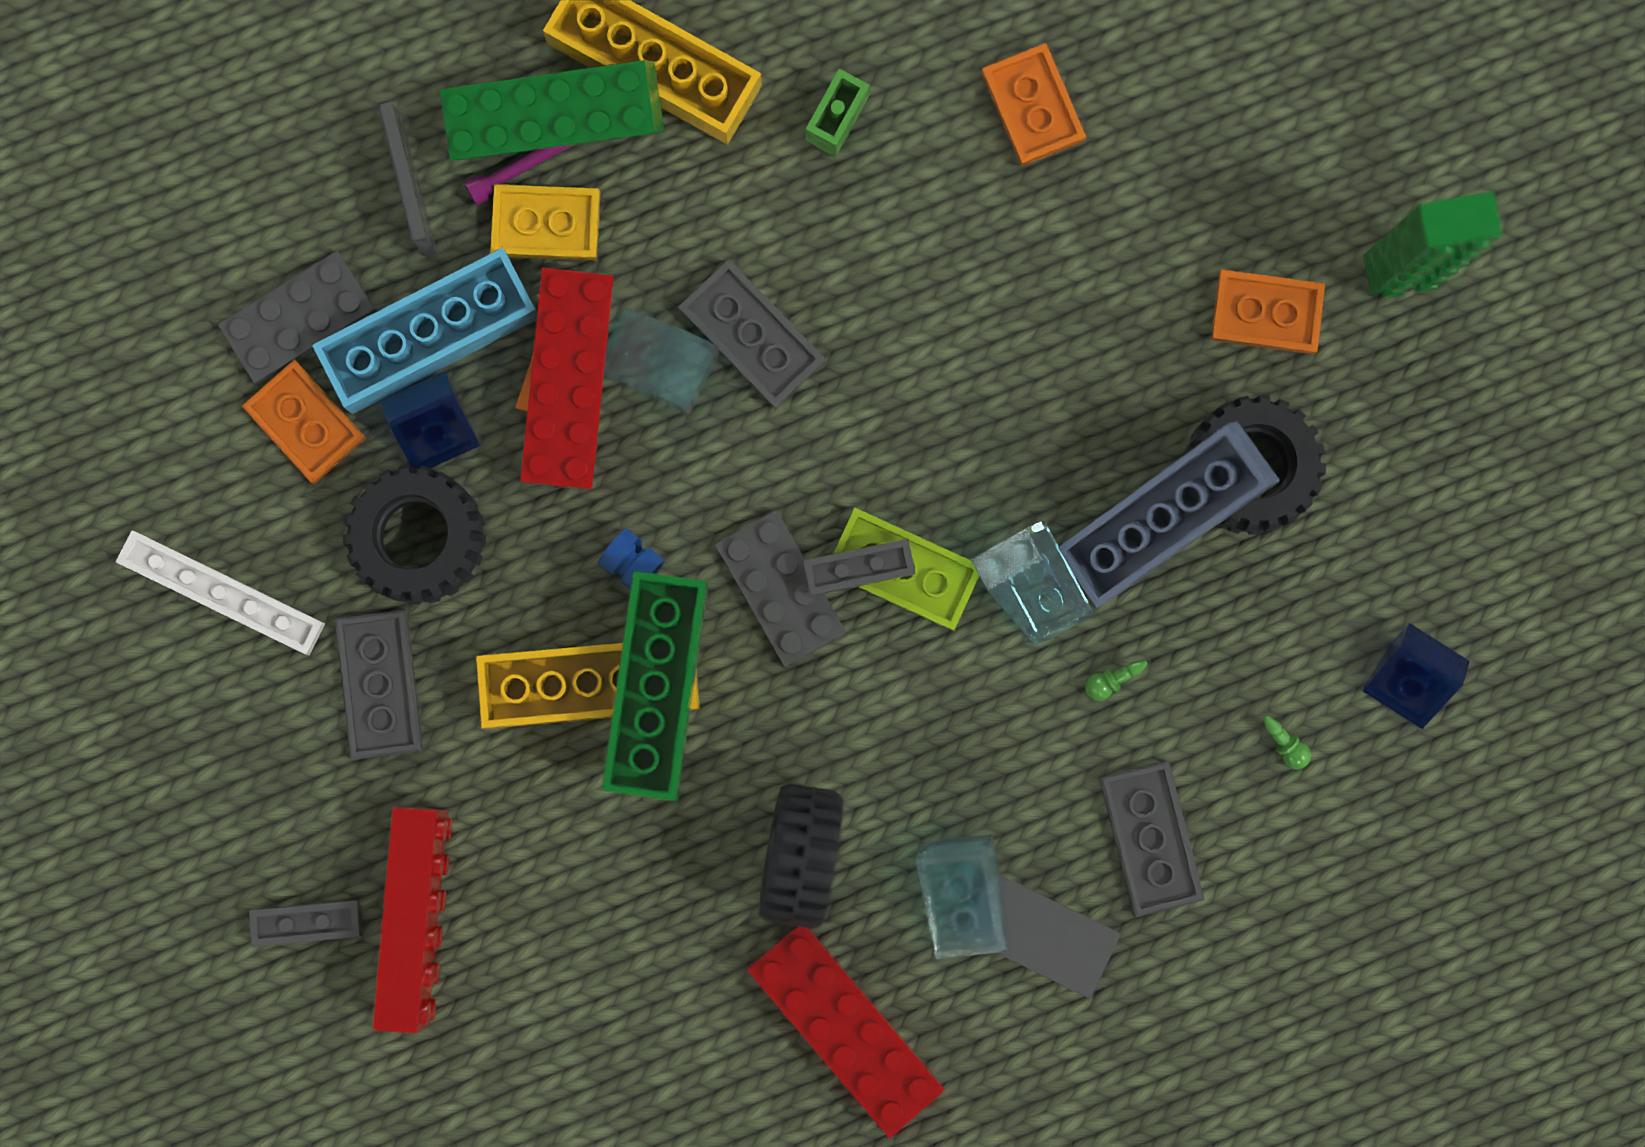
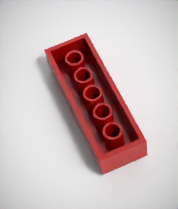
[520,267,614,491]
[372,807,453,1034]
[747,926,945,1139]

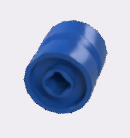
[598,528,665,591]

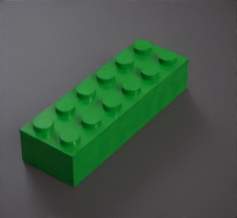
[439,60,665,161]
[1363,191,1503,299]
[602,571,708,801]

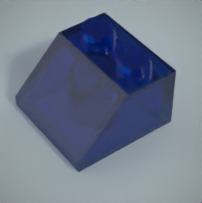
[381,371,481,468]
[1362,623,1470,729]

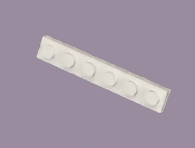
[116,530,325,655]

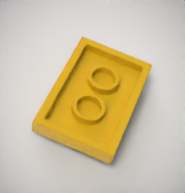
[491,184,600,261]

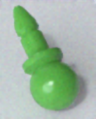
[1085,660,1148,701]
[1264,716,1311,770]

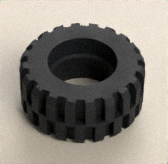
[1184,395,1326,535]
[343,465,486,605]
[759,783,843,929]

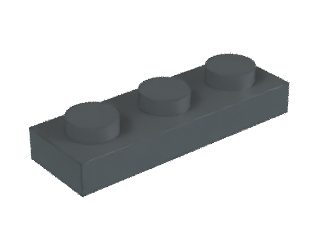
[803,539,916,597]
[249,900,362,947]

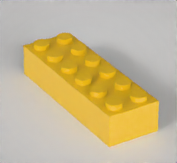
[543,0,762,145]
[476,643,700,729]

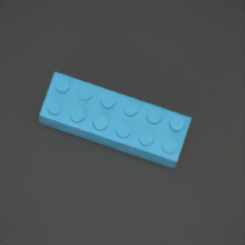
[312,248,537,414]

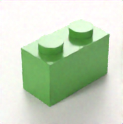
[805,69,870,157]

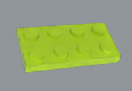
[833,508,984,631]

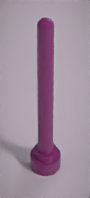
[463,145,572,206]

